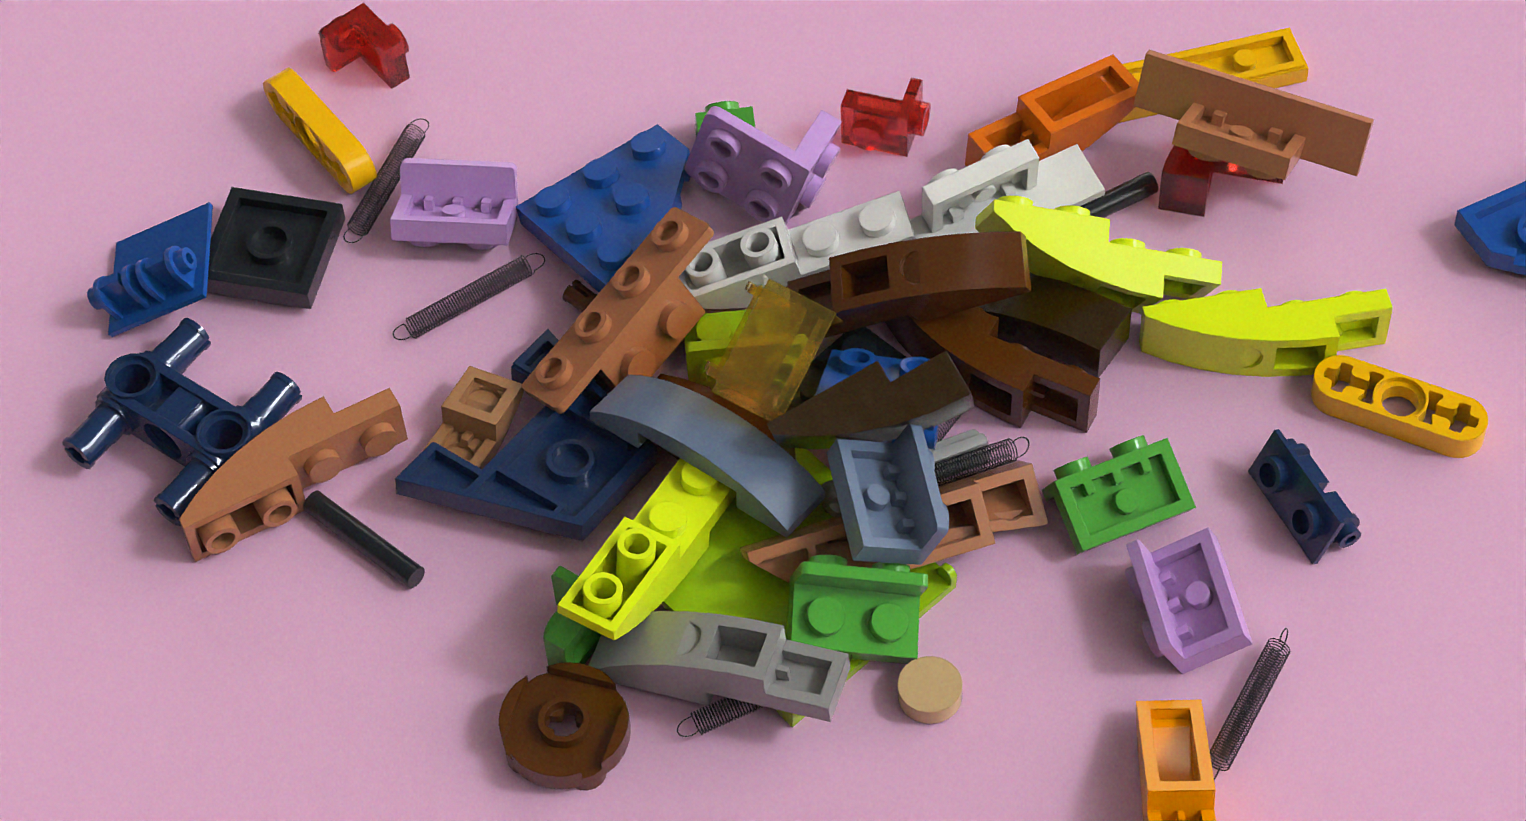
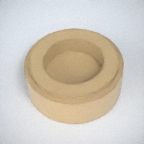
[898,656,962,724]

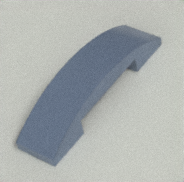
[590,375,825,538]

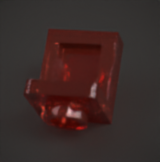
[318,3,410,89]
[840,77,931,157]

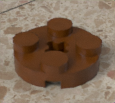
[498,662,631,791]

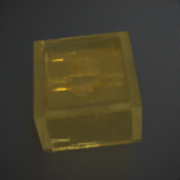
[704,275,836,421]

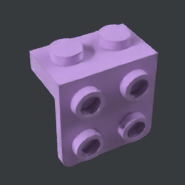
[685,106,842,225]

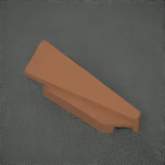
[740,459,1048,583]

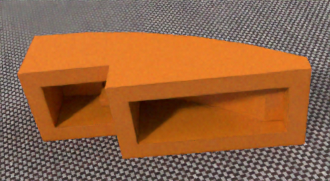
[965,54,1139,167]

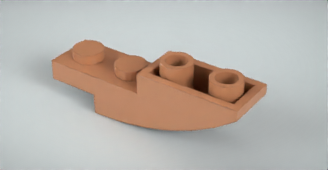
[179,388,408,562]

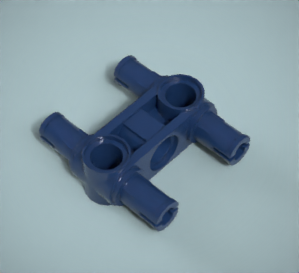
[62,318,302,527]

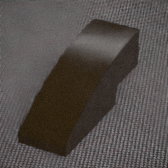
[978,273,1132,378]
[766,351,975,449]

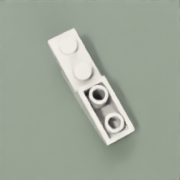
[678,191,916,309]

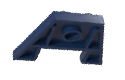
[395,329,657,541]

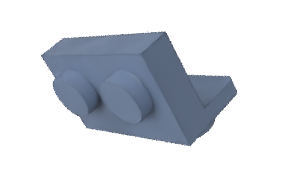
[826,424,949,565]

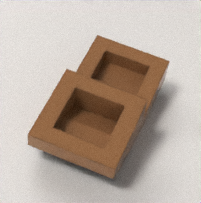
[422,366,524,469]

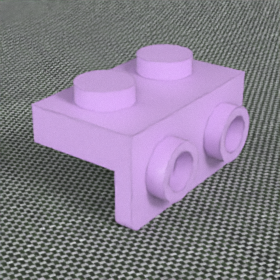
[390,158,518,250]
[1125,527,1253,674]

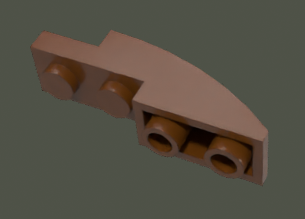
[787,231,1031,343]
[885,307,1100,433]

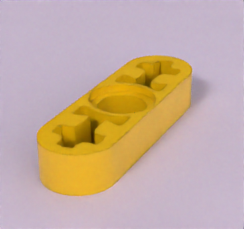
[263,67,377,194]
[1311,355,1488,458]

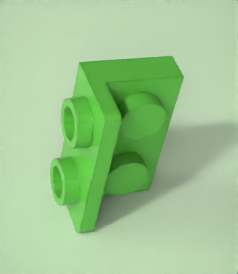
[1042,435,1196,555]
[787,555,928,664]

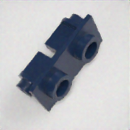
[1248,429,1361,564]

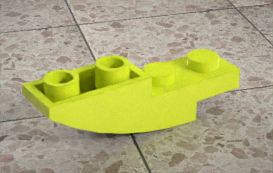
[975,196,1222,314]
[1139,288,1393,377]
[557,458,736,640]

